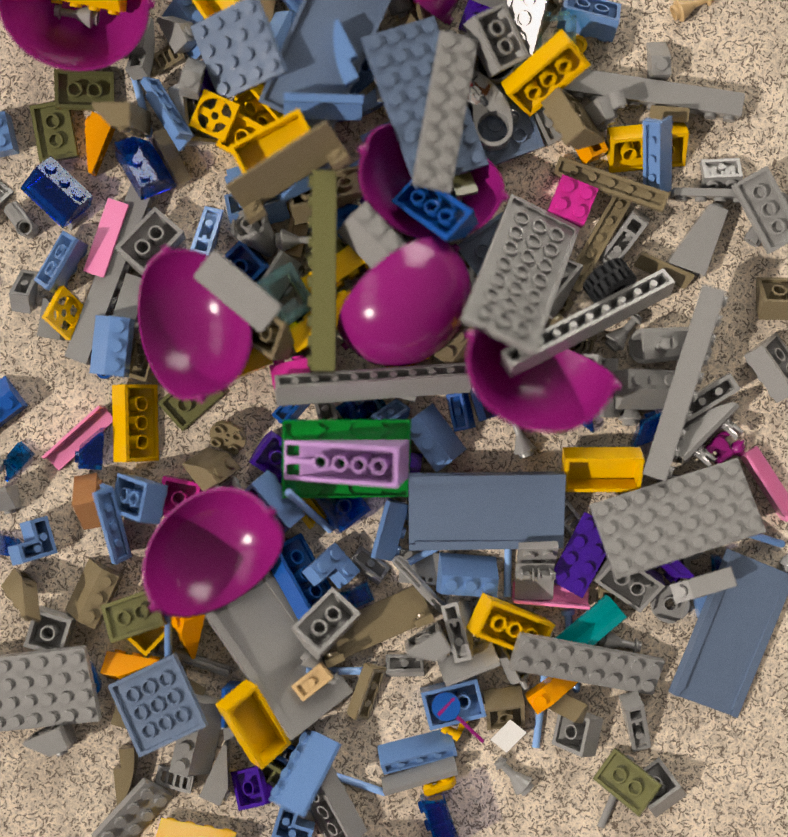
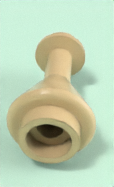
[670,0,715,22]

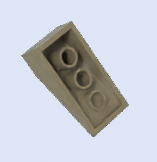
[289,165,363,225]

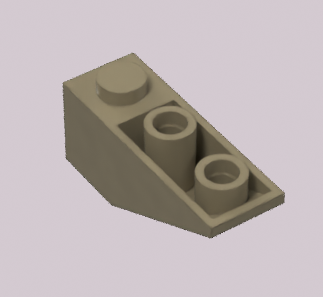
[1,568,41,622]

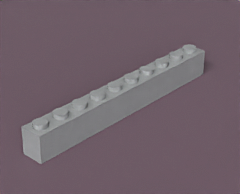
[563,69,745,122]
[64,176,160,365]
[500,268,675,379]
[643,285,729,481]
[274,362,471,406]

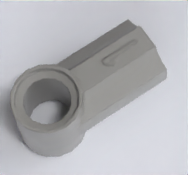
[3,201,39,239]

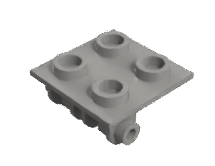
[515,563,556,600]

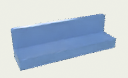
[140,76,194,151]
[284,93,364,121]
[643,116,672,192]
[92,483,132,565]
[377,729,458,775]

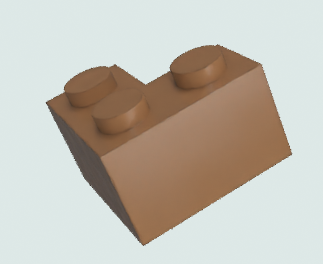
[72,473,104,530]

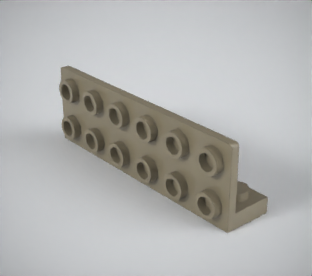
[226,121,351,225]
[324,586,435,668]

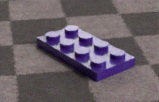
[554,512,606,598]

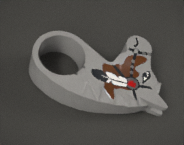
[467,69,513,151]

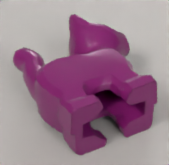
[704,431,745,464]

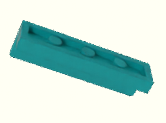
[556,595,627,645]

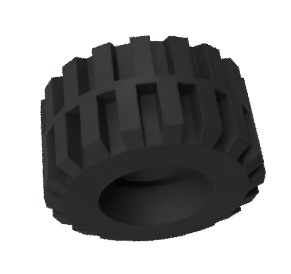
[583,258,637,304]

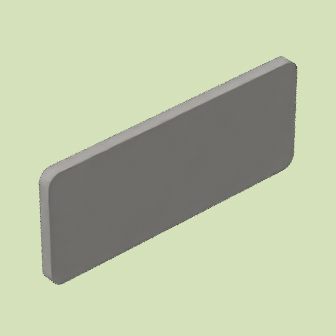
[194,251,281,332]

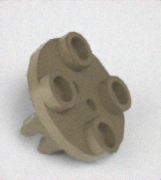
[210,419,247,454]

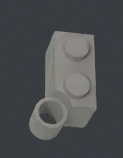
[584,90,627,132]

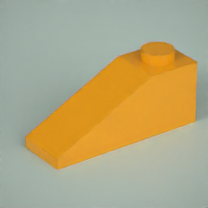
[85,111,115,177]
[172,614,205,659]
[524,677,578,715]

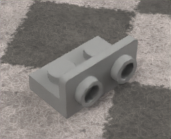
[700,158,743,189]

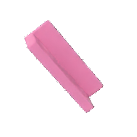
[83,198,129,278]
[42,405,113,471]
[740,446,788,522]
[511,581,590,610]

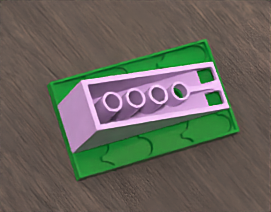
[282,419,411,498]

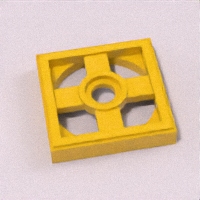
[189,89,241,142]
[42,286,84,340]

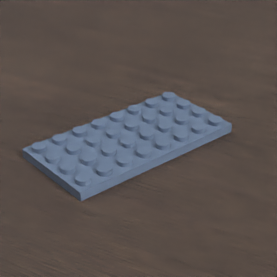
[361,16,489,189]

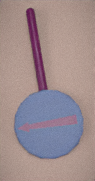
[432,692,484,743]

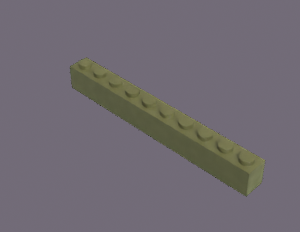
[307,170,337,371]

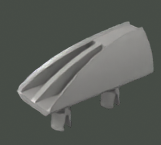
[628,327,712,364]
[677,402,744,467]

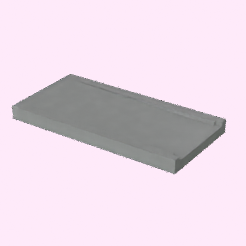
[205,571,353,740]

